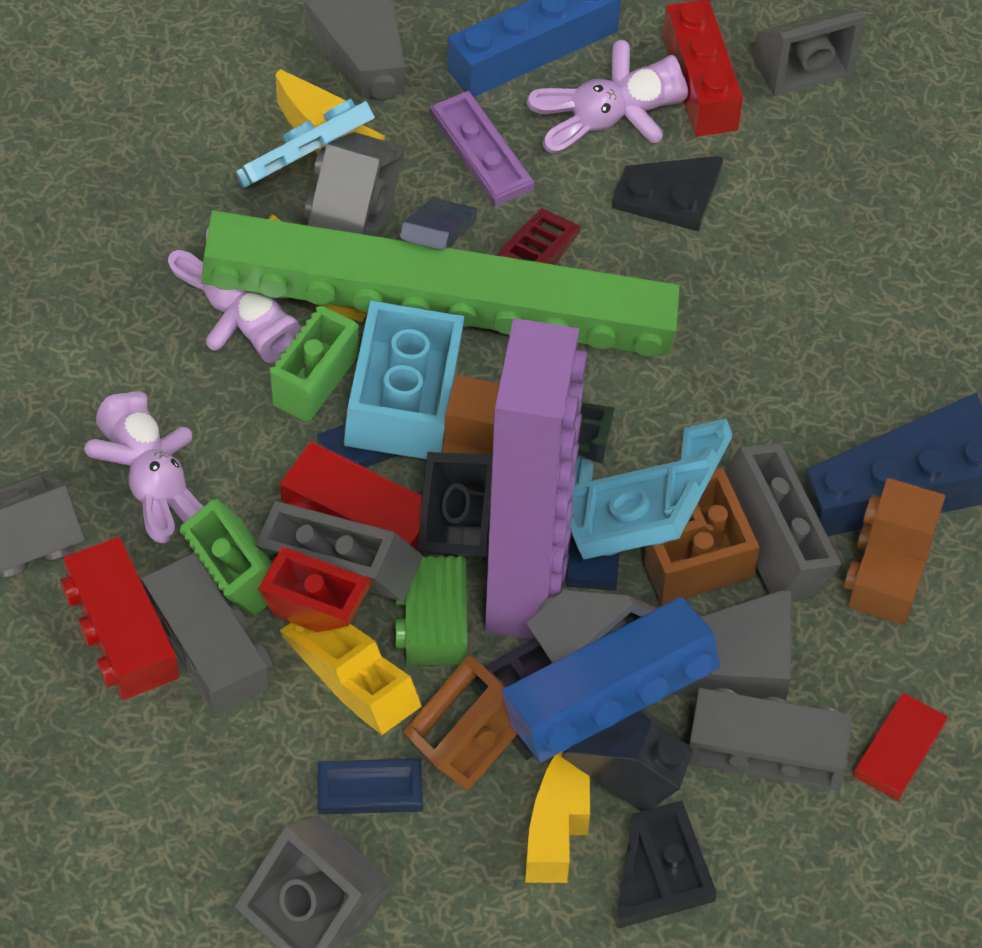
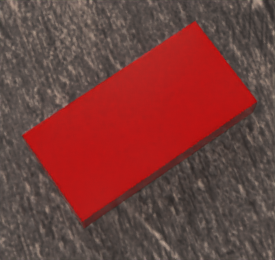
[853,693,948,802]

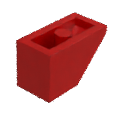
[258,546,372,632]

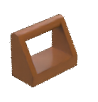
[402,653,517,791]

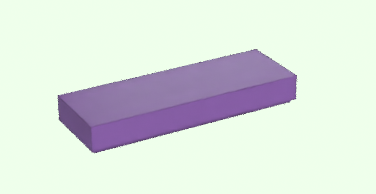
[430,90,534,207]

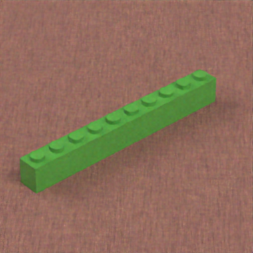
[201,210,680,356]

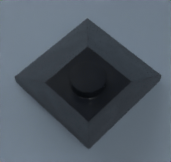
[417,452,493,559]
[561,709,693,811]

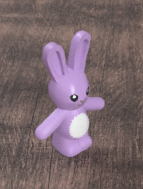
[526,40,688,153]
[168,228,301,363]
[84,391,204,544]

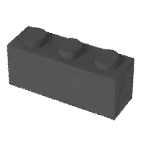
[724,443,842,601]
[255,501,423,602]
[141,553,272,716]
[689,688,853,791]

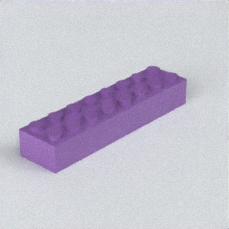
[485,318,587,640]

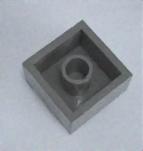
[304,132,406,237]

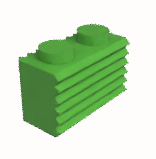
[270,306,360,422]
[180,499,272,616]
[396,555,467,666]

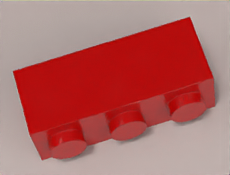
[663,0,743,137]
[280,441,423,553]
[59,536,179,701]

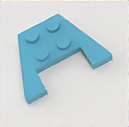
[234,99,375,188]
[570,418,732,560]

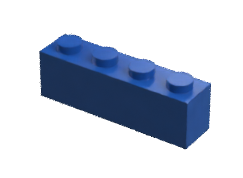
[447,0,621,97]
[501,596,721,763]

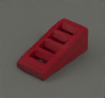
[496,208,581,265]

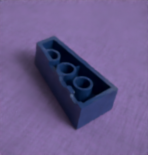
[803,392,982,536]

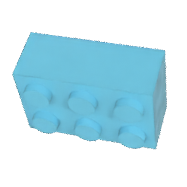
[344,301,465,460]

